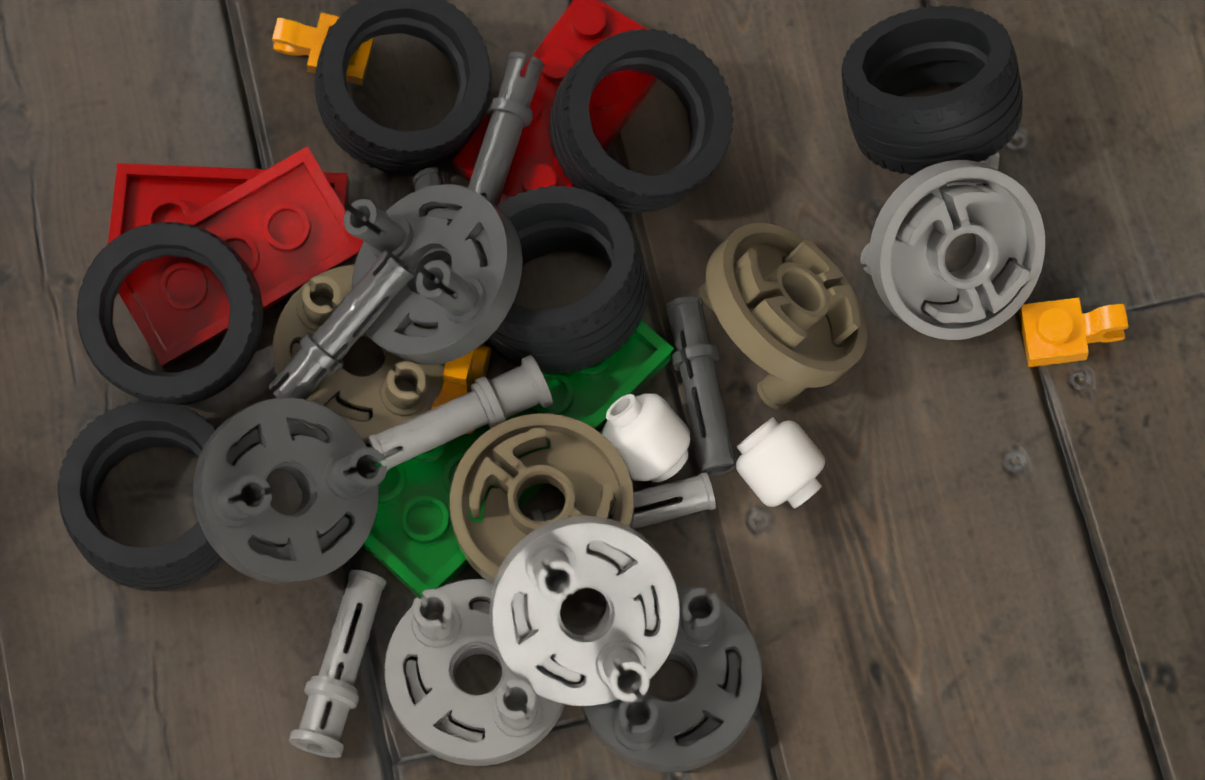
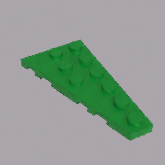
[297,319,674,599]

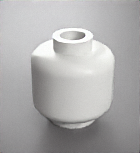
[602,394,690,482]
[736,417,825,509]

